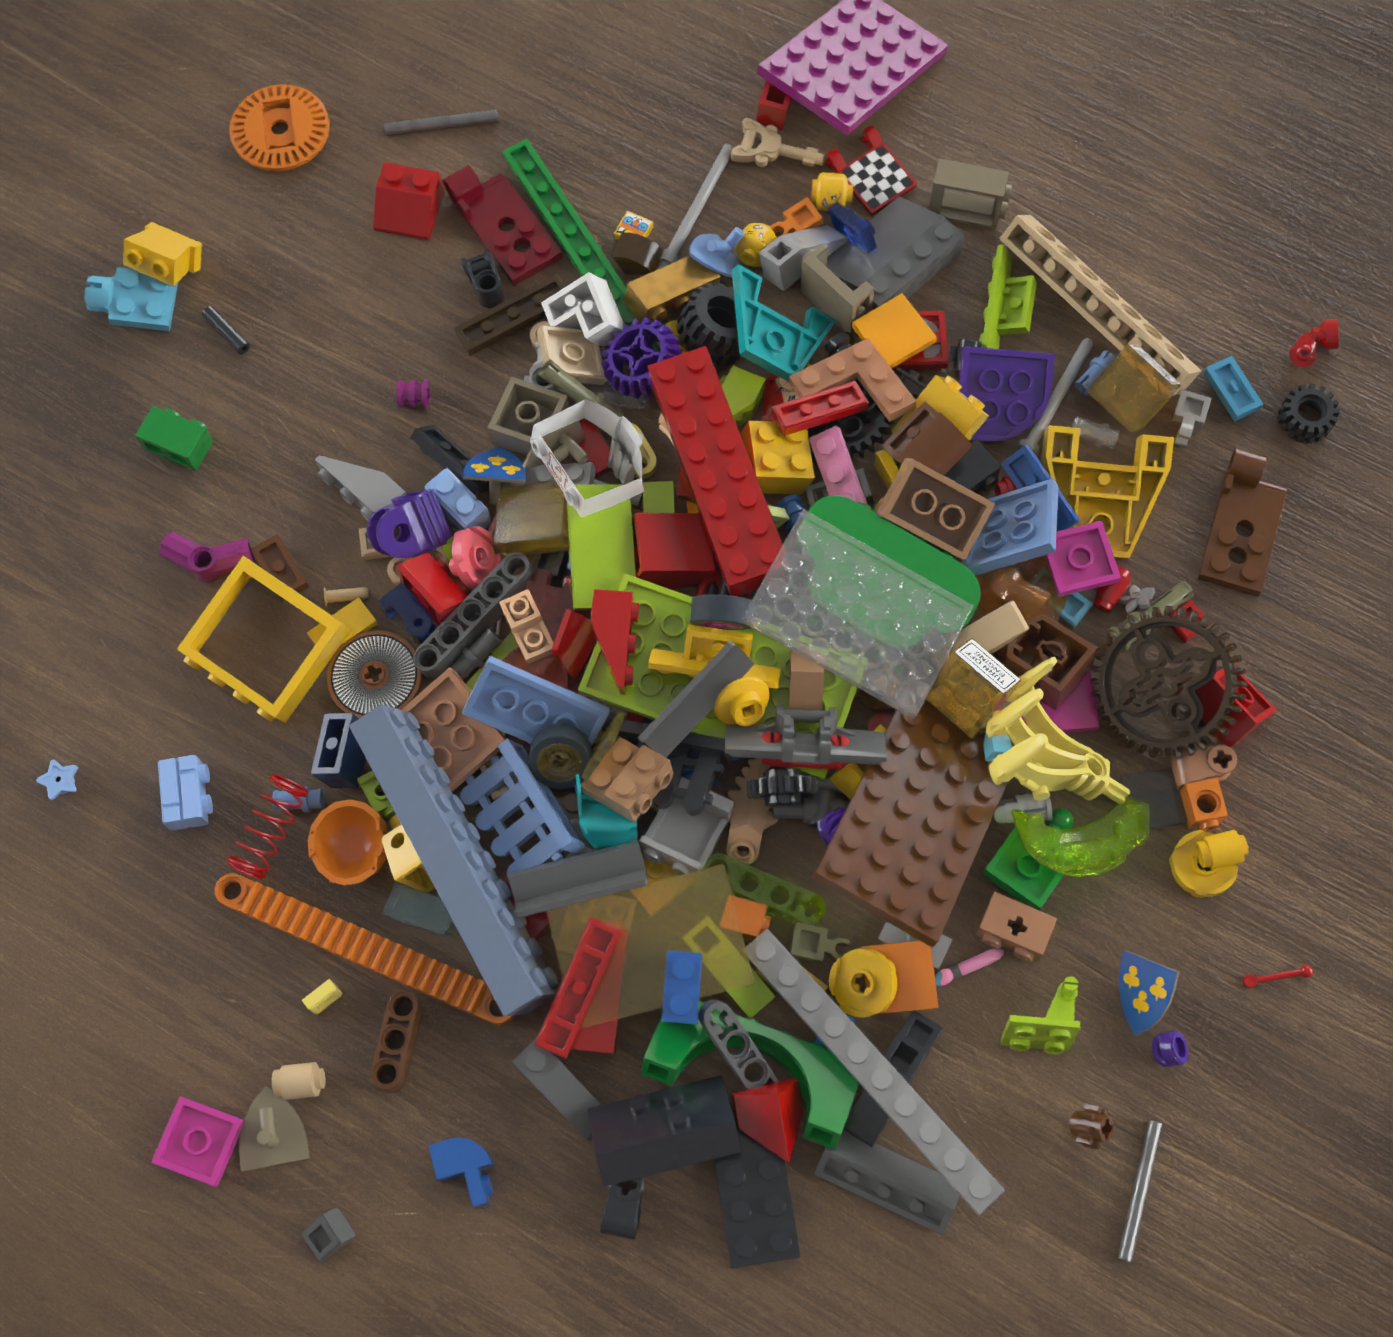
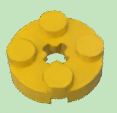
[1169,830,1239,898]
[829,948,897,1018]

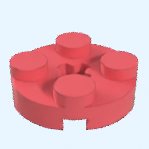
[449,526,501,590]

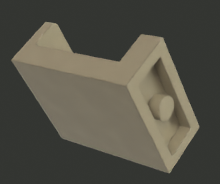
[800,243,875,335]

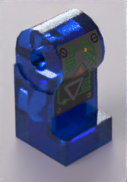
[377,582,435,644]

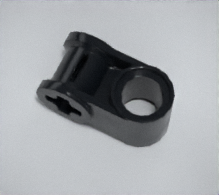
[461,249,504,309]
[600,1177,644,1240]

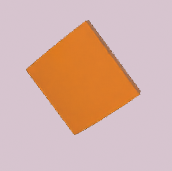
[861,940,939,1014]

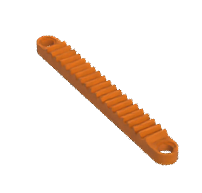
[214,873,516,1026]

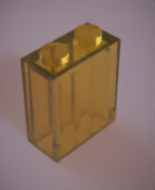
[492,481,570,556]

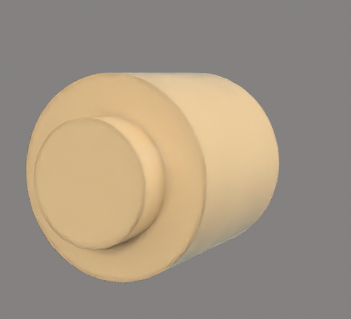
[272,1062,326,1100]

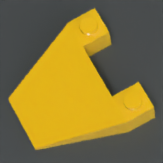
[1041,425,1174,559]

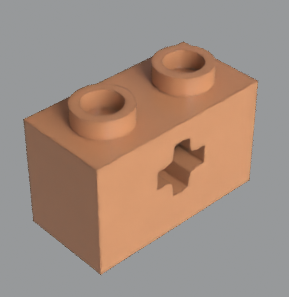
[976,892,1057,962]

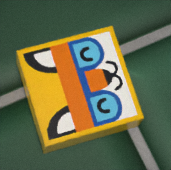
[614,211,653,240]

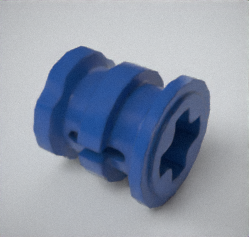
[775,494,808,536]

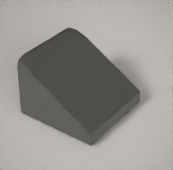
[301,1208,355,1262]

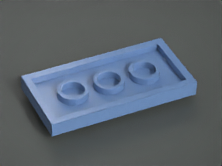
[462,656,609,762]

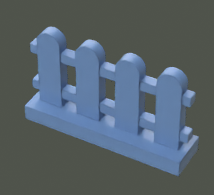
[460,738,586,876]

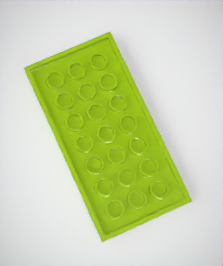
[578,573,868,782]

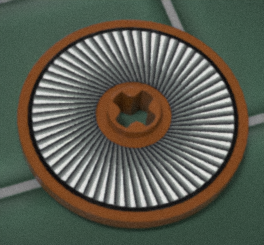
[327,631,422,719]

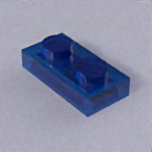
[828,202,877,254]

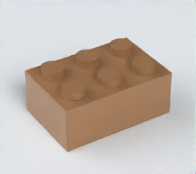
[876,458,995,561]

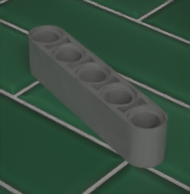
[413,552,536,680]

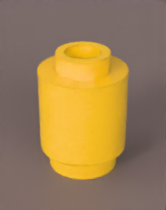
[1195,830,1249,869]

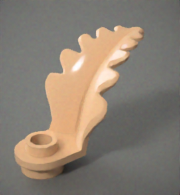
[727,758,778,866]

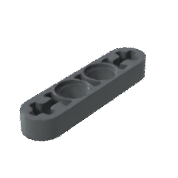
[699,1000,779,1090]

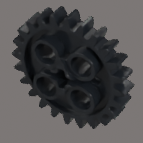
[807,379,897,460]

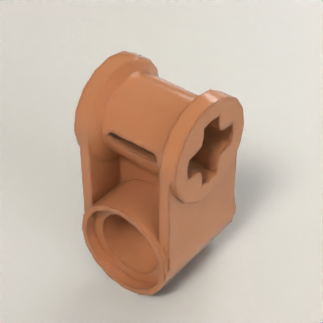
[1169,745,1237,790]

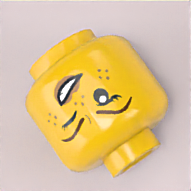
[811,172,853,212]
[735,223,777,267]

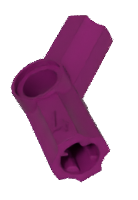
[158,532,255,583]

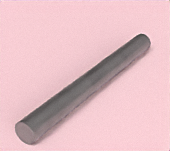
[384,110,498,135]
[1117,1120,1162,1262]

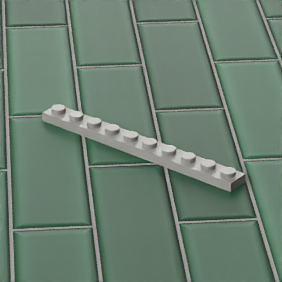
[742,929,1005,1216]

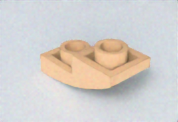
[499,589,554,665]

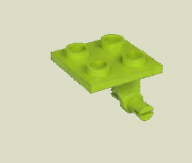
[1000,977,1080,1054]

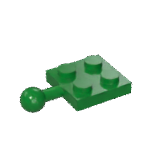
[982,808,1074,910]

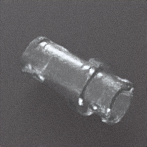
[1072,416,1120,449]

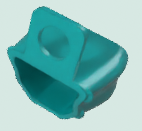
[576,774,637,850]

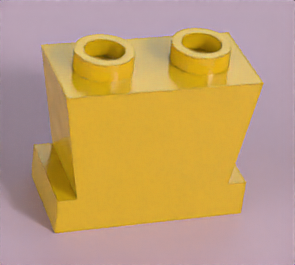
[123,222,202,287]

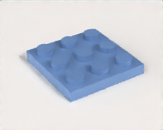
[962,478,1059,575]

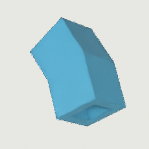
[983,733,1012,762]

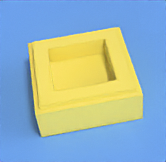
[302,979,343,1015]

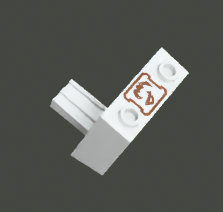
[530,399,644,517]

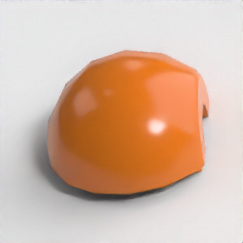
[307,799,388,885]

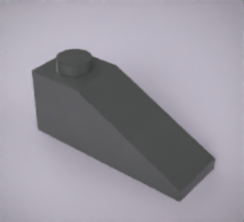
[512,1039,601,1140]

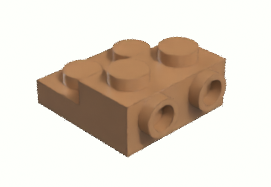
[580,737,674,823]

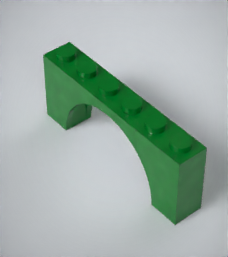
[640,1001,859,1150]

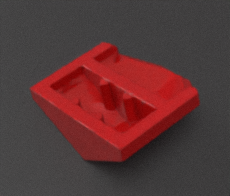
[551,609,596,680]

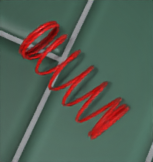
[226,774,309,880]

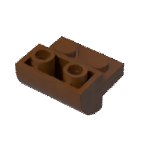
[882,401,973,476]

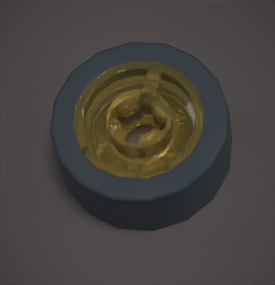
[529,724,592,789]

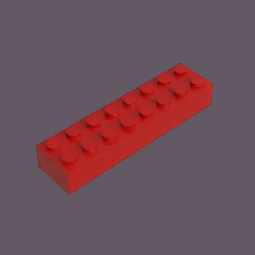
[647,346,791,597]

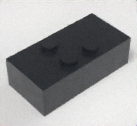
[588,1075,741,1187]

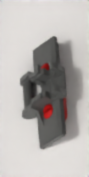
[725,705,887,769]

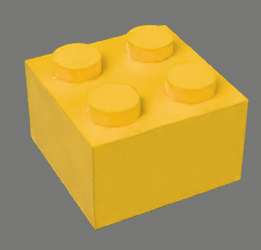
[740,421,815,494]

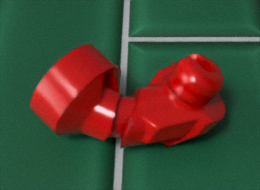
[1289,319,1339,368]

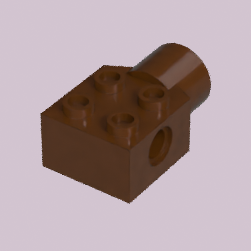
[993,614,1097,711]

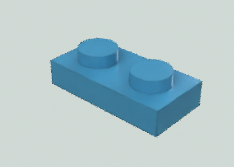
[1203,356,1263,422]

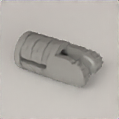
[992,793,1052,824]

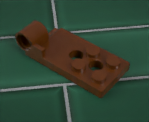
[1197,447,1288,597]

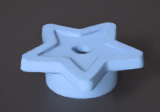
[37,760,78,800]

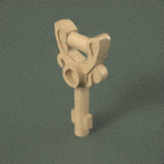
[731,118,825,167]

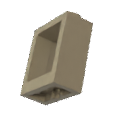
[929,158,1012,230]

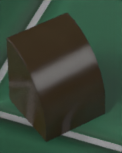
[611,232,664,275]

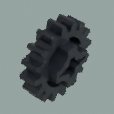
[746,769,818,806]

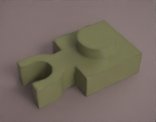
[788,921,850,964]

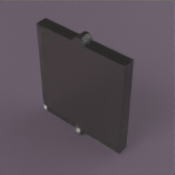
[1120,768,1188,832]

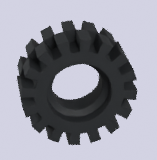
[1278,383,1340,444]

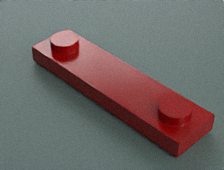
[534,916,622,1059]

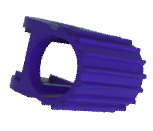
[367,489,452,558]

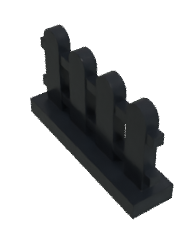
[587,716,732,816]

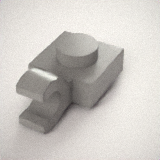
[1172,389,1212,447]

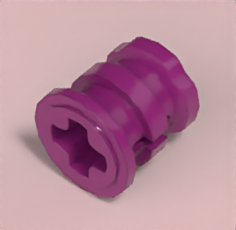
[396,379,431,409]

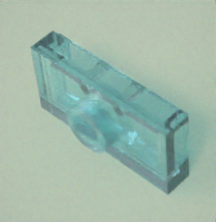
[382,882,452,936]

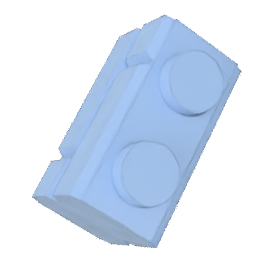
[424,468,492,531]
[158,755,213,831]

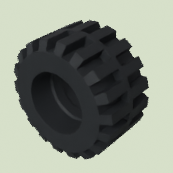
[676,283,742,366]

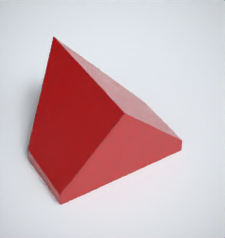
[731,1078,803,1163]

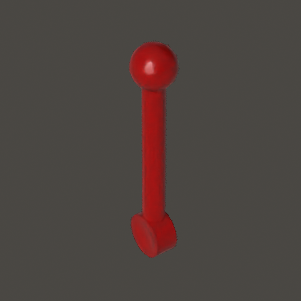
[1242,965,1313,988]

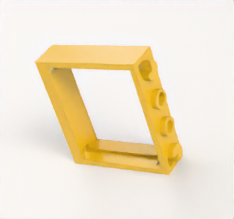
[177,556,351,723]

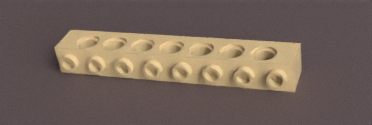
[999,215,1201,396]

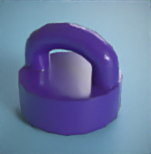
[1152,1030,1188,1067]

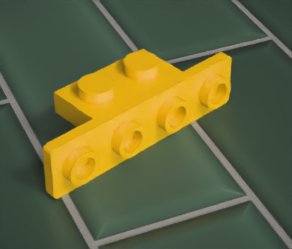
[648,624,781,689]

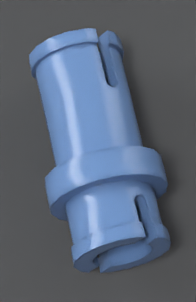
[1074,351,1118,396]
[272,786,326,812]

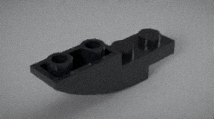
[843,1010,943,1148]

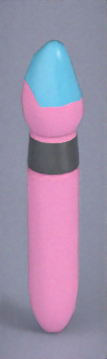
[935,948,1004,986]

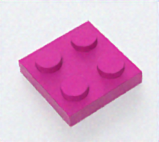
[1045,521,1121,597]
[151,1096,245,1187]

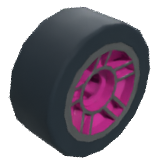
[690,594,754,630]

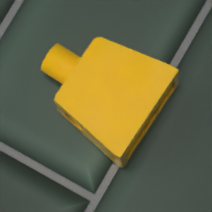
[381,815,435,894]

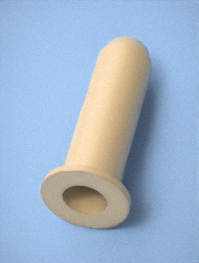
[324,587,369,606]

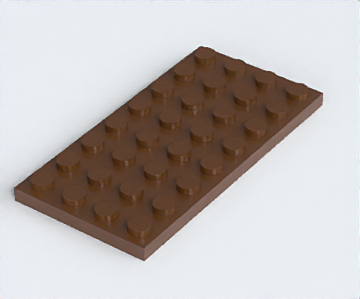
[811,677,1015,948]

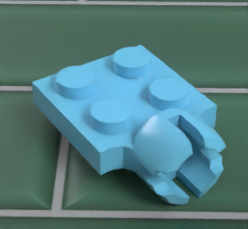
[84,267,178,332]

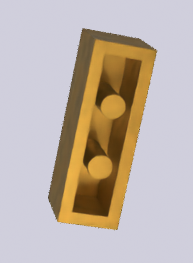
[623,256,721,323]

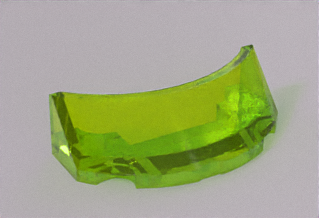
[1011,796,1149,877]

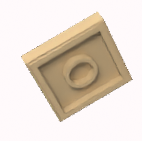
[537,325,606,385]

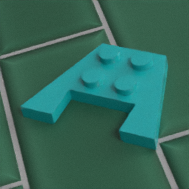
[732,264,837,382]

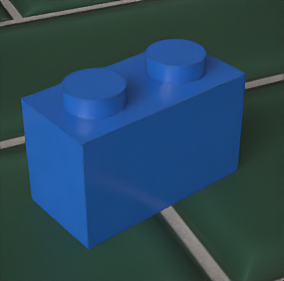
[662,951,702,1024]

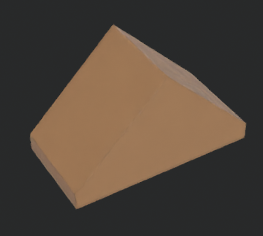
[788,648,824,710]

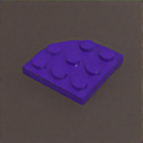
[959,346,1055,441]

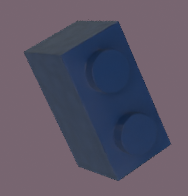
[311,713,365,788]

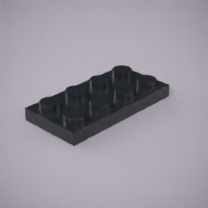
[715,1121,801,1269]

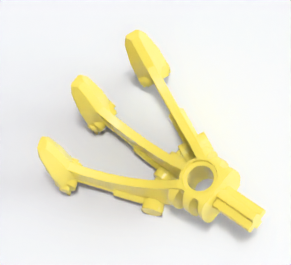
[986,657,1130,805]

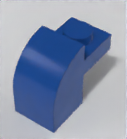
[428,1138,495,1209]

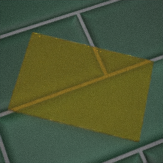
[547,864,755,1029]

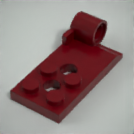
[443,165,563,286]

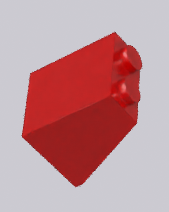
[632,513,718,589]

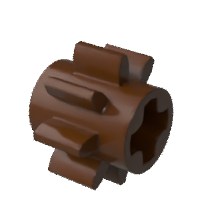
[1070,1103,1114,1150]

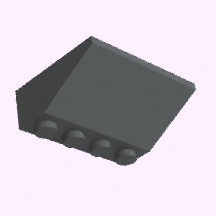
[827,196,964,310]

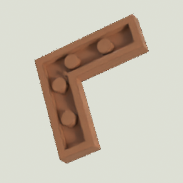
[789,338,916,422]

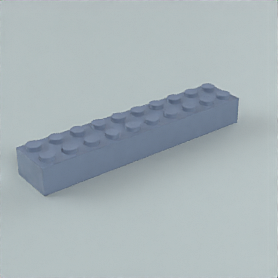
[349,705,559,1017]

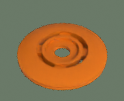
[230,84,330,171]

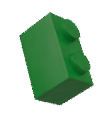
[135,406,214,471]

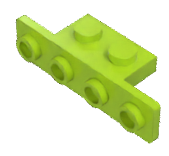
[979,244,1037,349]

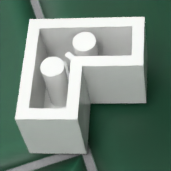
[541,273,624,347]

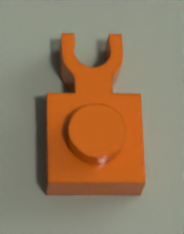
[769,197,824,238]

